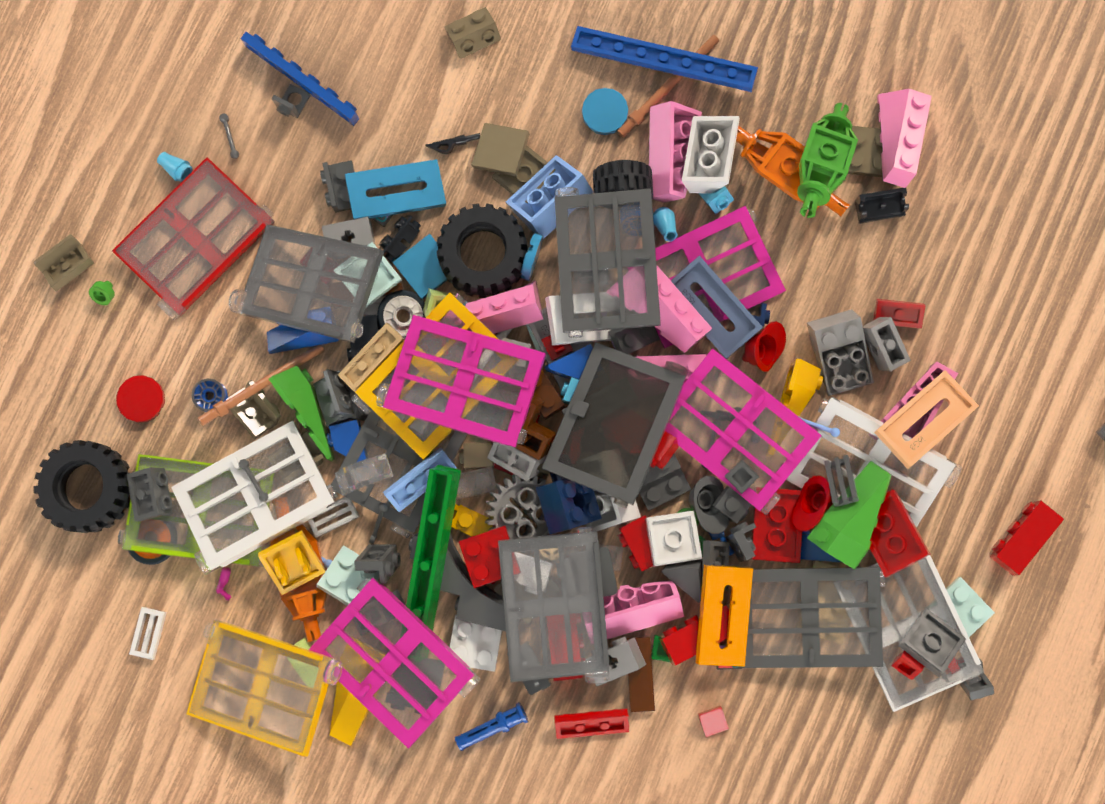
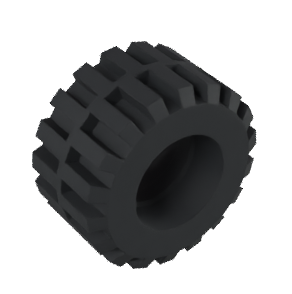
[593,160,653,210]

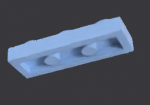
[383,447,457,512]

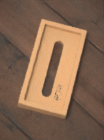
[874,370,979,469]

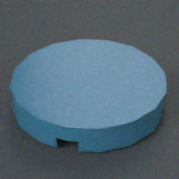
[582,88,628,135]
[521,233,543,281]

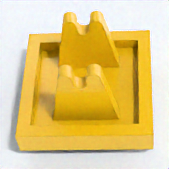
[258,530,325,595]

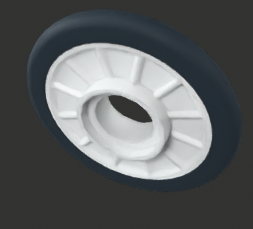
[377,290,426,339]

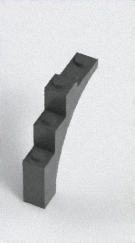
[409,533,520,632]

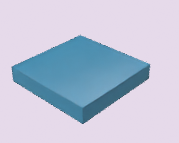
[393,234,447,299]

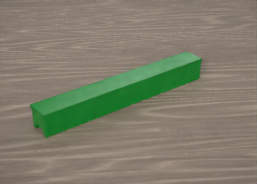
[400,465,461,662]

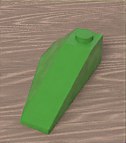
[269,366,335,461]
[807,461,892,569]

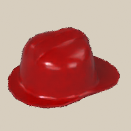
[742,321,786,372]
[792,475,833,531]

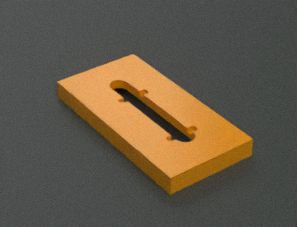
[695,565,753,666]

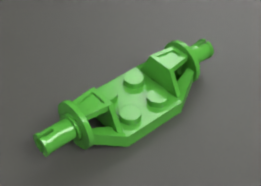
[797,103,858,218]

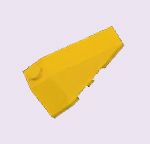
[766,358,823,457]
[329,636,387,746]

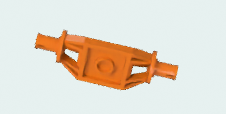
[736,126,850,217]
[270,497,327,642]

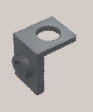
[272,84,311,119]

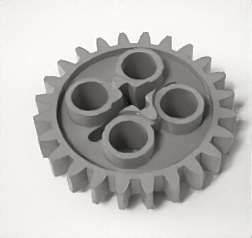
[484,474,556,553]

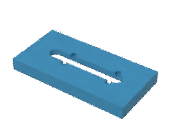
[345,159,446,219]

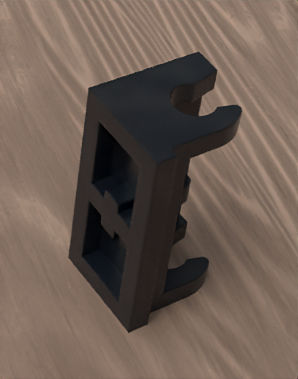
[855,187,909,224]

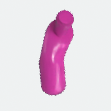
[216,566,231,600]

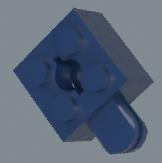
[536,455,602,535]

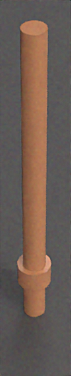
[617,35,719,138]
[198,345,324,426]

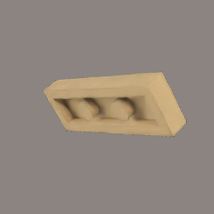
[338,323,405,392]

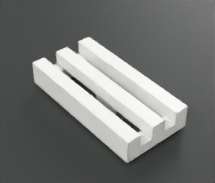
[308,497,360,538]
[129,607,167,660]

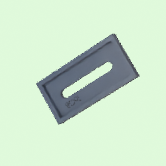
[671,255,763,359]

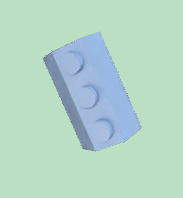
[506,155,594,239]

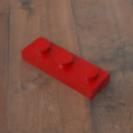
[554,709,629,739]

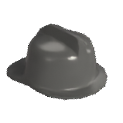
[688,476,730,534]

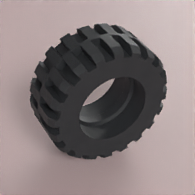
[437,203,528,298]
[33,440,130,533]

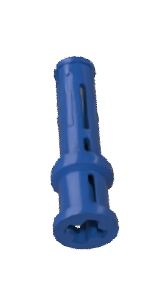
[455,702,529,751]

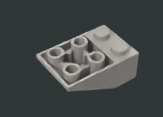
[807,309,874,396]

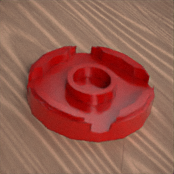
[116,375,165,423]

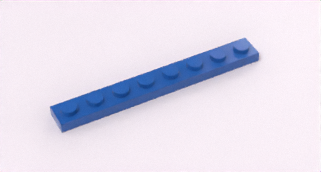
[571,26,758,92]

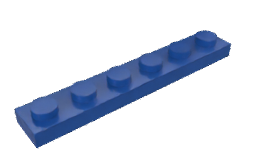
[240,32,359,126]

